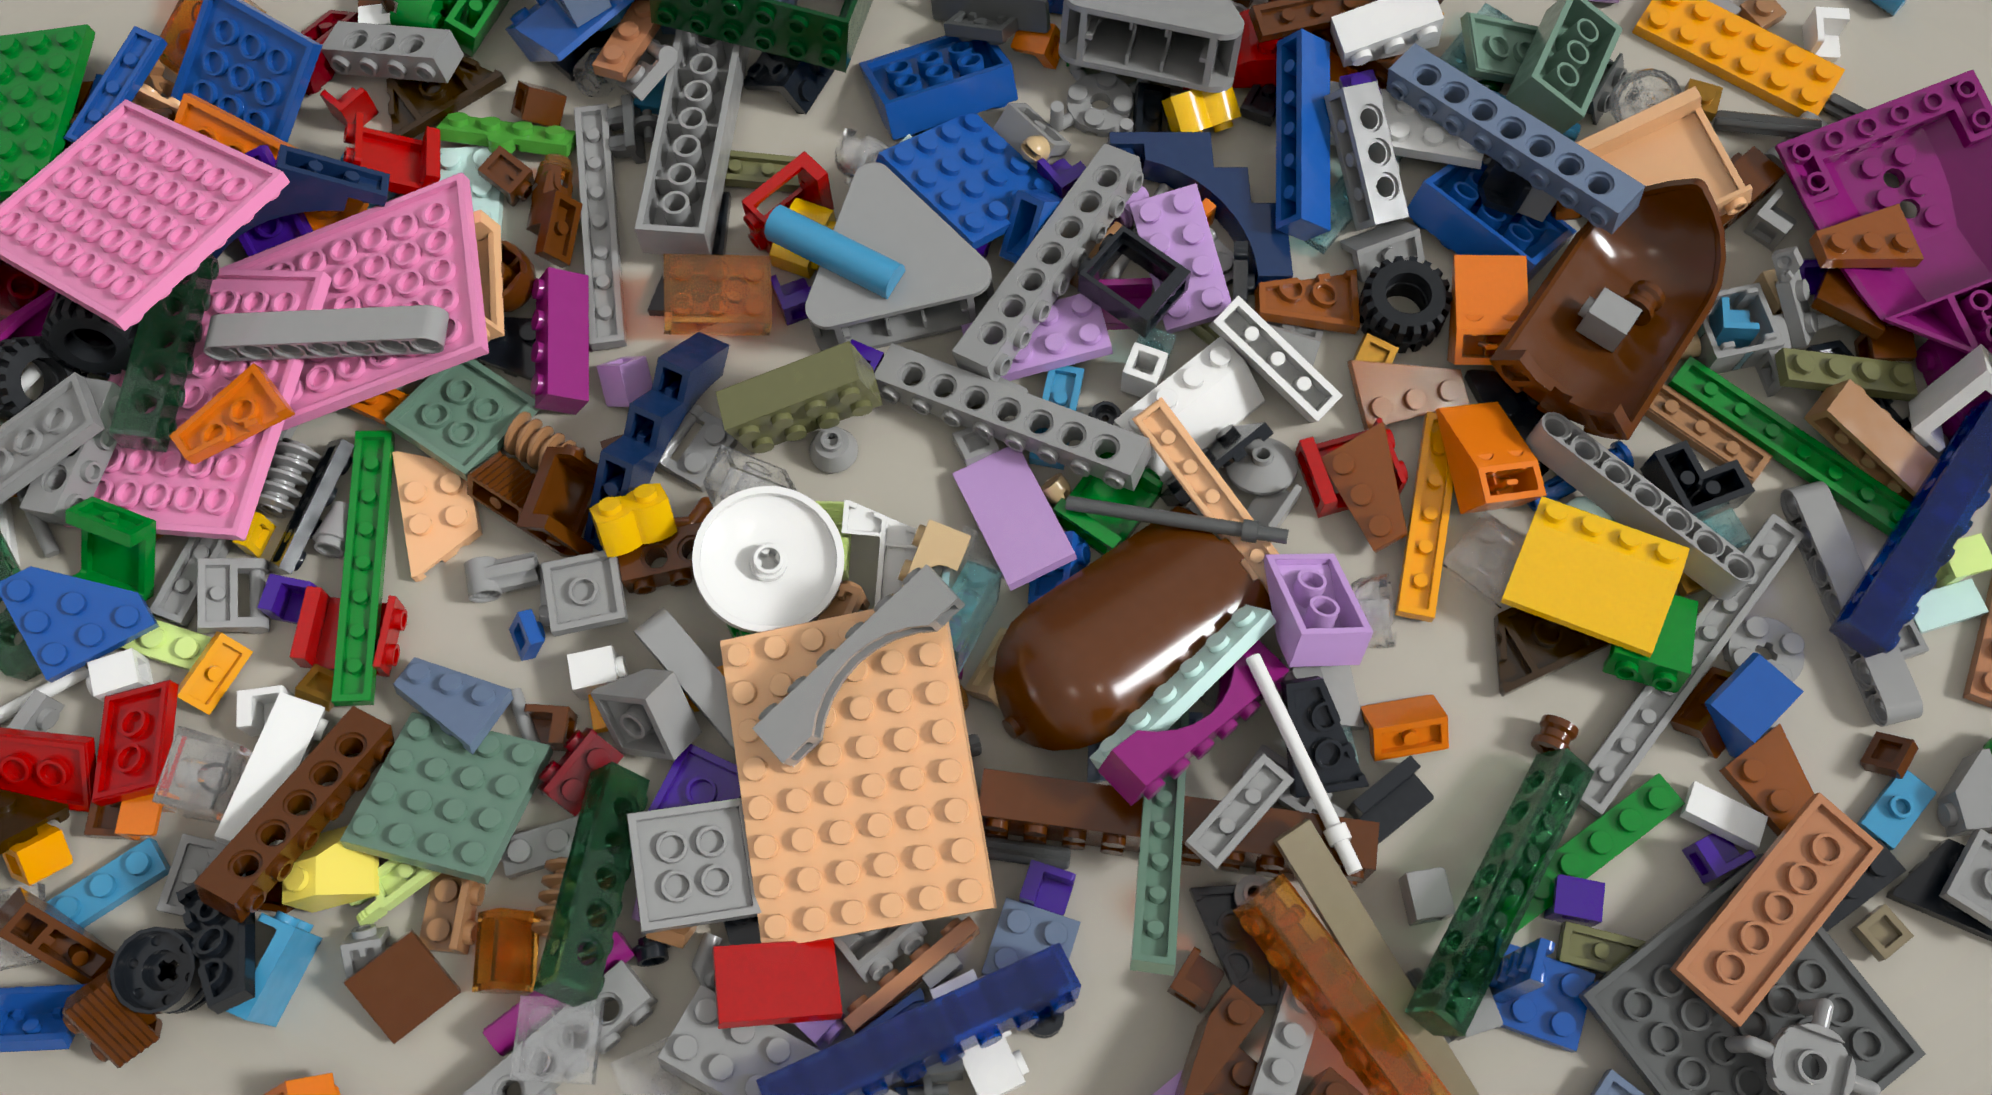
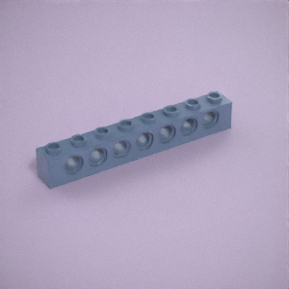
[1386,43,1645,234]

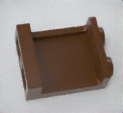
[516,444,598,557]

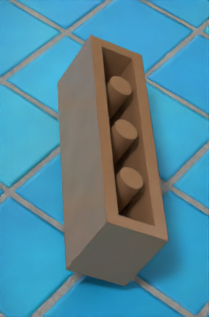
[1804,379,1956,511]

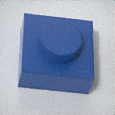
[509,609,545,661]

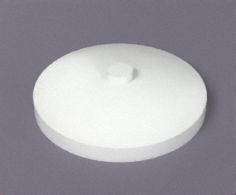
[692,486,845,634]

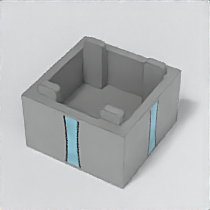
[1695,283,1785,374]

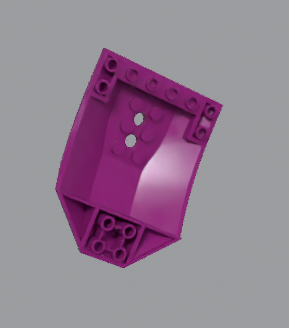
[1775,69,1992,354]

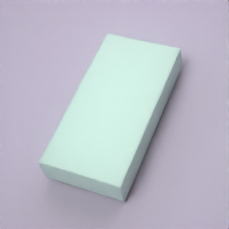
[1898,578,1989,634]

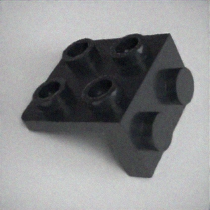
[743,52,835,114]

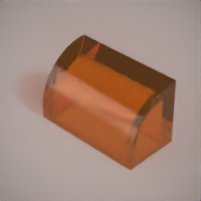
[472,908,540,994]

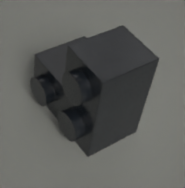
[1640,440,1755,521]

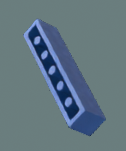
[1276,28,1331,241]

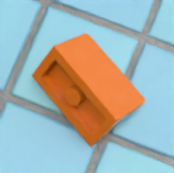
[1361,694,1449,761]

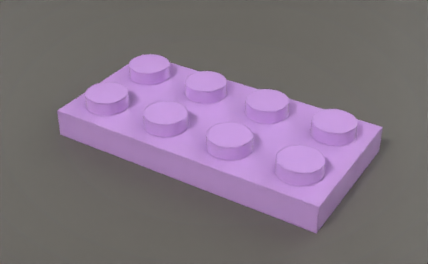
[1129,183,1231,334]
[961,294,1113,381]

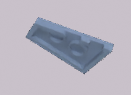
[393,657,514,755]

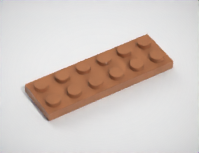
[1669,792,1884,1027]

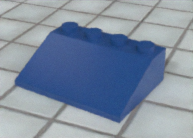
[505,0,634,62]
[859,35,1018,141]
[1407,160,1577,283]

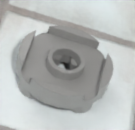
[1723,616,1805,682]

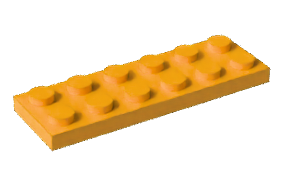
[1632,0,1845,117]

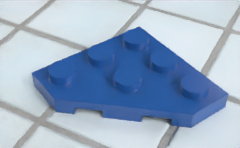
[0,566,159,683]

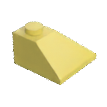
[282,826,379,913]

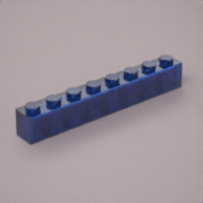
[1829,397,1992,658]
[756,942,1081,1095]

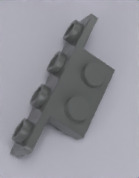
[931,0,1051,45]

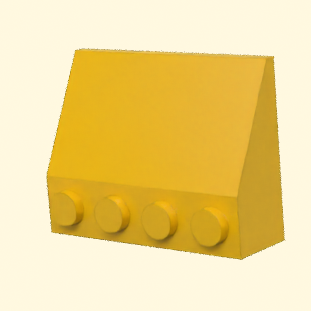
[1500,496,1690,658]

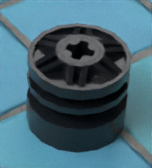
[110,927,206,1014]

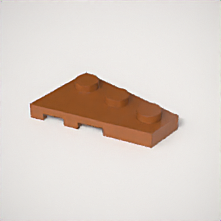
[1809,204,1924,268]

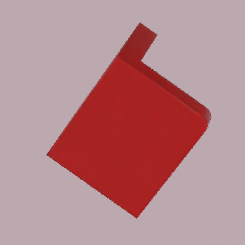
[320,87,379,126]

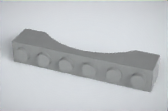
[752,564,966,767]

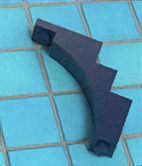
[1107,132,1293,290]
[199,144,390,269]
[583,332,730,551]

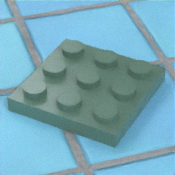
[384,359,540,481]

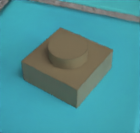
[1850,904,1914,962]

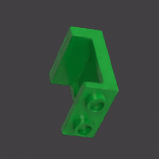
[1053,452,1163,555]
[65,496,156,601]
[1602,594,1698,693]

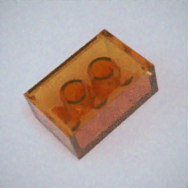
[662,254,772,336]

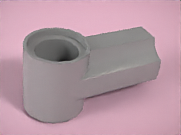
[464,552,540,603]

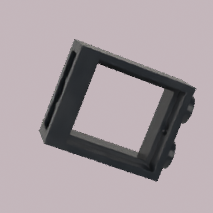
[1077,225,1191,338]

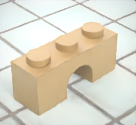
[892,519,972,596]

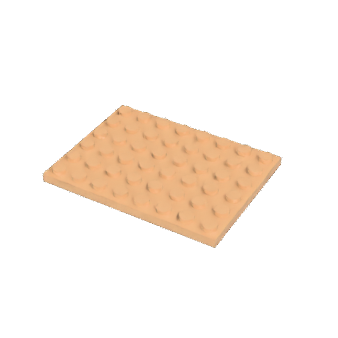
[720,609,997,944]

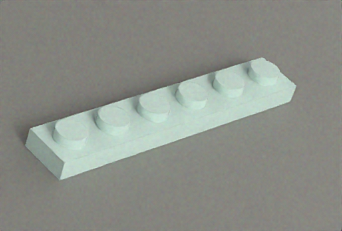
[1089,604,1276,769]

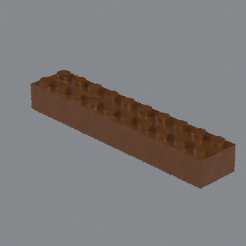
[979,768,1380,888]

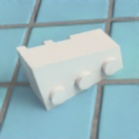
[1330,0,1444,67]

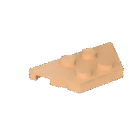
[392,451,483,582]

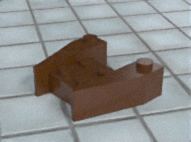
[1175,984,1363,1095]

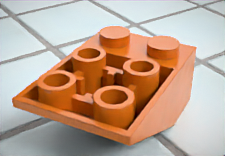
[1447,255,1528,365]
[1435,402,1547,514]

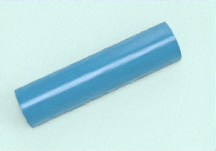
[764,205,906,299]

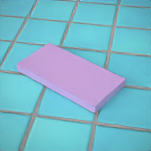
[952,447,1077,591]

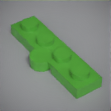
[436,112,576,158]

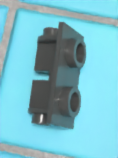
[1586,53,1628,125]

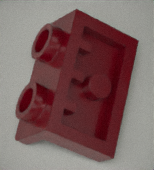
[537,727,624,816]

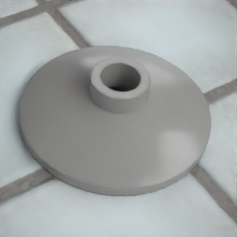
[1226,438,1298,496]

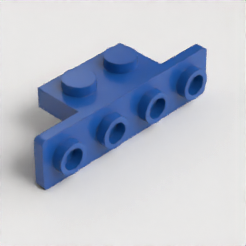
[0,984,86,1052]

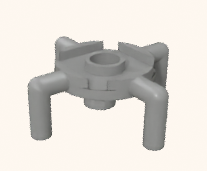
[1050,64,1150,137]
[1725,998,1881,1095]

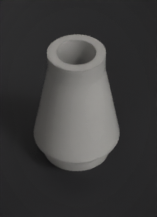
[313,501,349,557]

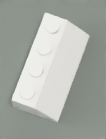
[1114,336,1265,484]

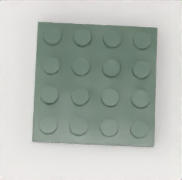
[340,712,553,885]

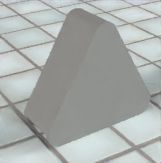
[1058,0,1244,93]
[805,162,994,351]

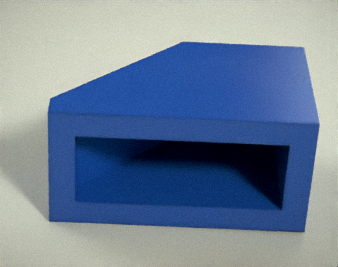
[999,189,1063,264]

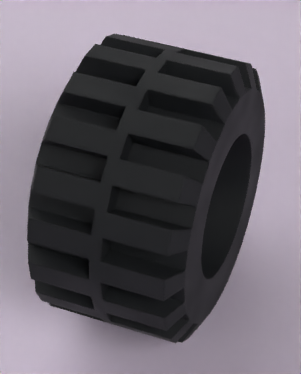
[1359,256,1453,353]
[41,292,150,376]
[0,336,87,420]

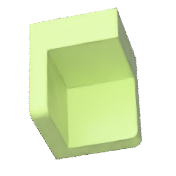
[1923,533,1992,588]

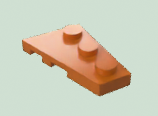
[169,363,295,465]

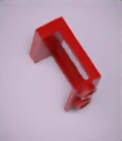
[742,151,834,253]
[1295,418,1408,518]

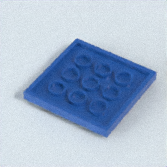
[170,0,323,142]
[876,113,1061,249]

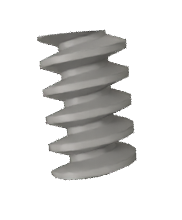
[256,438,322,518]

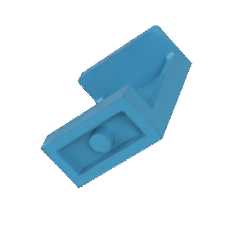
[226,911,323,1027]

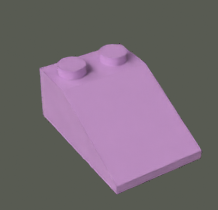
[1263,553,1373,667]

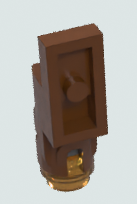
[526,154,583,268]

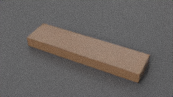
[1645,383,1773,484]

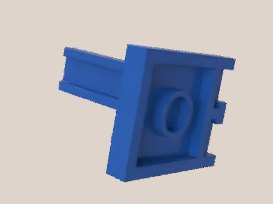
[1486,937,1596,1053]

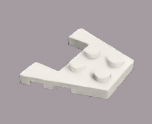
[841,500,950,607]

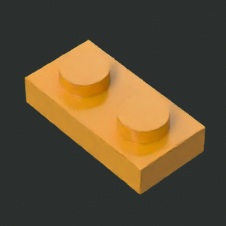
[178,631,253,715]

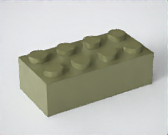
[715,341,883,454]

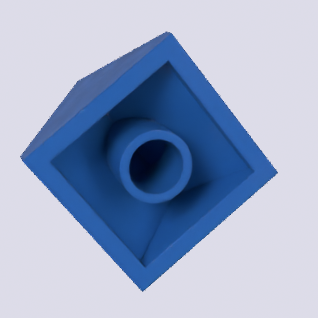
[1705,652,1804,758]

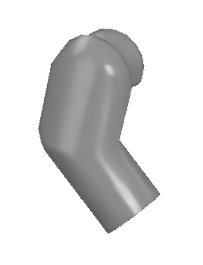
[692,932,722,992]

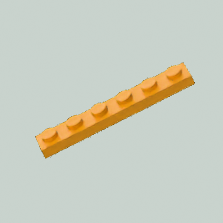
[1395,411,1454,623]

